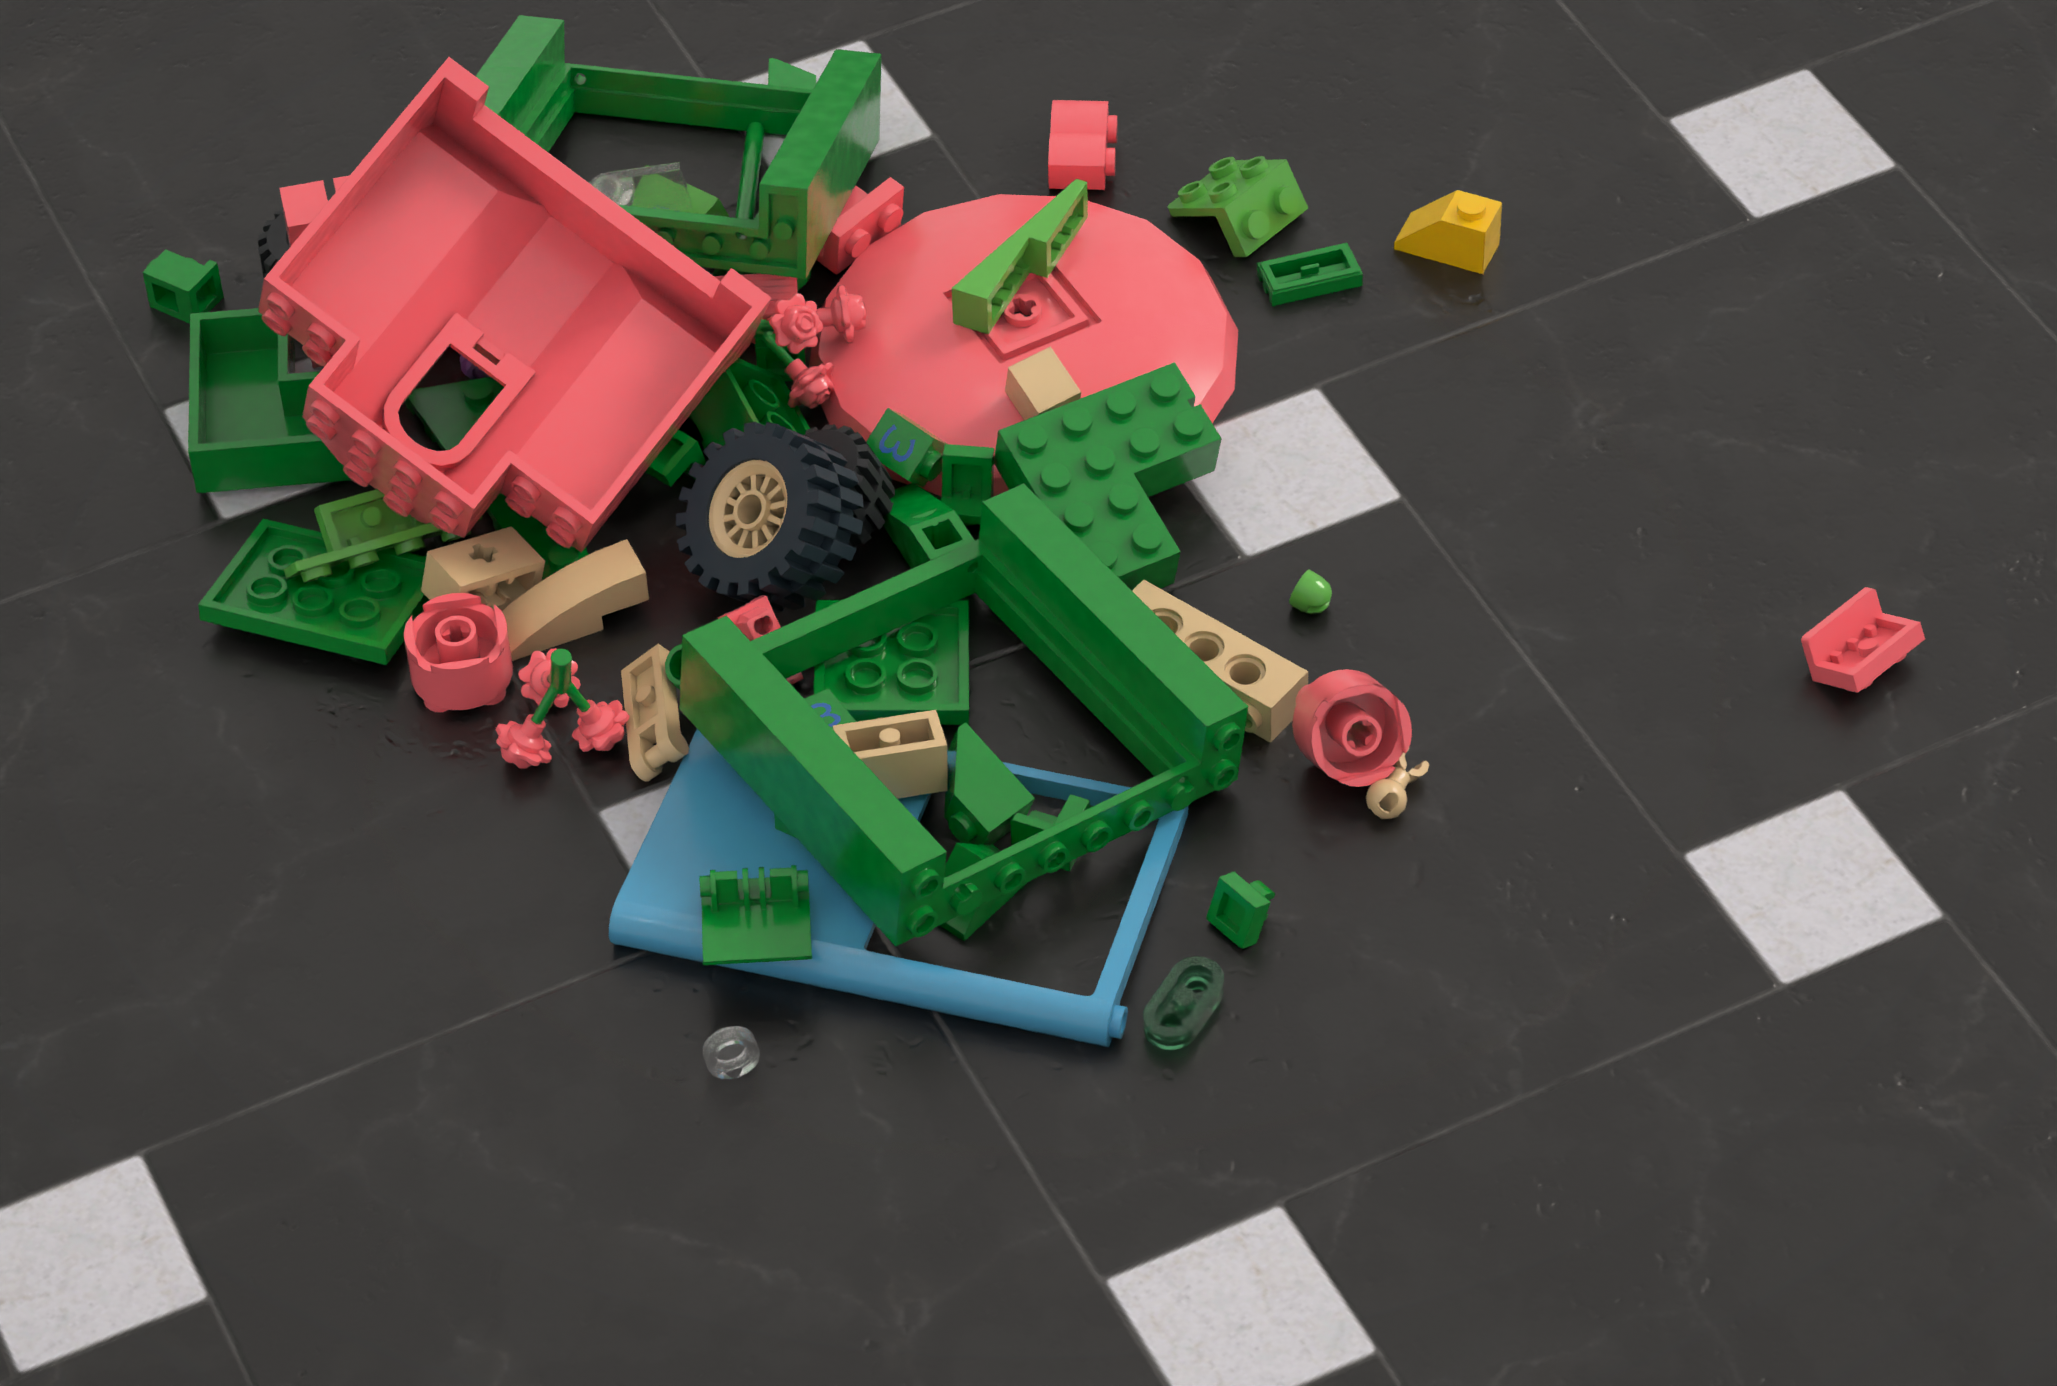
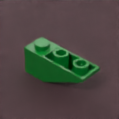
[883,483,975,569]

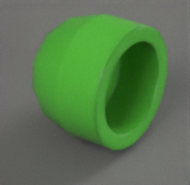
[1289,569,1332,614]

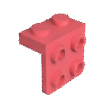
[816,177,904,275]

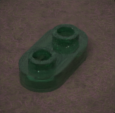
[1143,956,1224,1050]

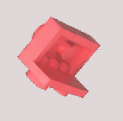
[1801,587,1925,693]

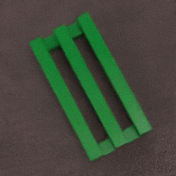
[1257,243,1363,306]

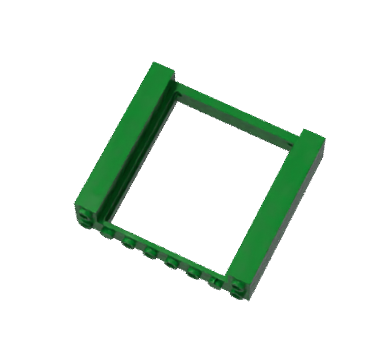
[476,15,881,279]
[679,484,1249,947]

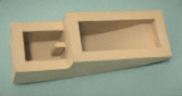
[502,539,649,661]

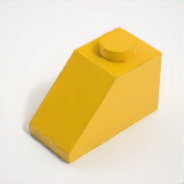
[1394,190,1502,274]

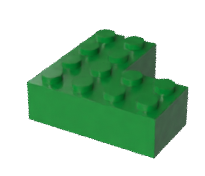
[188,308,351,493]
[994,362,1222,590]

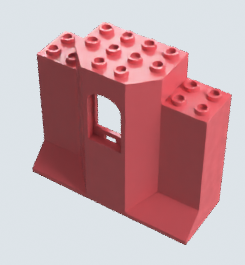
[258,57,771,552]

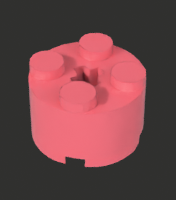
[404,593,513,712]
[1292,669,1412,787]

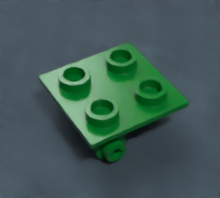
[699,865,812,965]

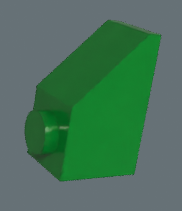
[944,722,1035,845]

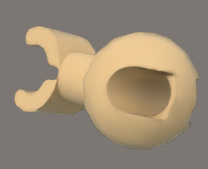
[1366,748,1429,819]

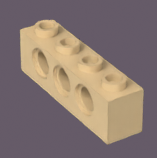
[1132,580,1308,743]

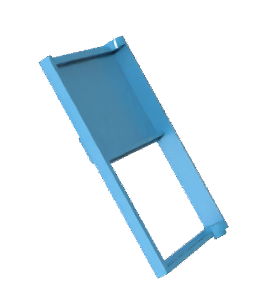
[609,729,1188,1047]

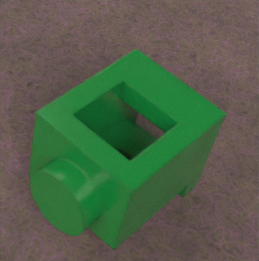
[143,249,224,324]

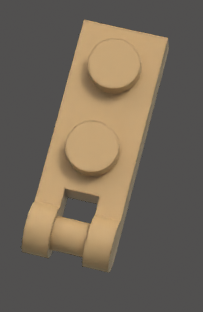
[621,643,689,781]

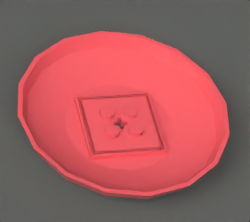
[809,194,1238,497]

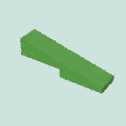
[952,179,1088,334]

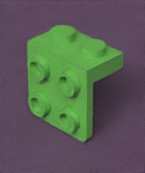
[1167,156,1308,257]

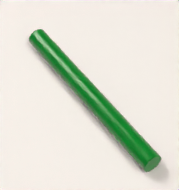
[735,122,765,235]

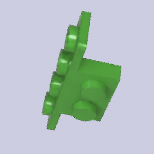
[283,489,482,583]

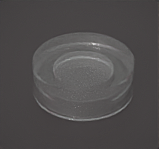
[702,1026,760,1079]

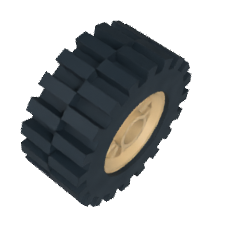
[676,422,864,612]

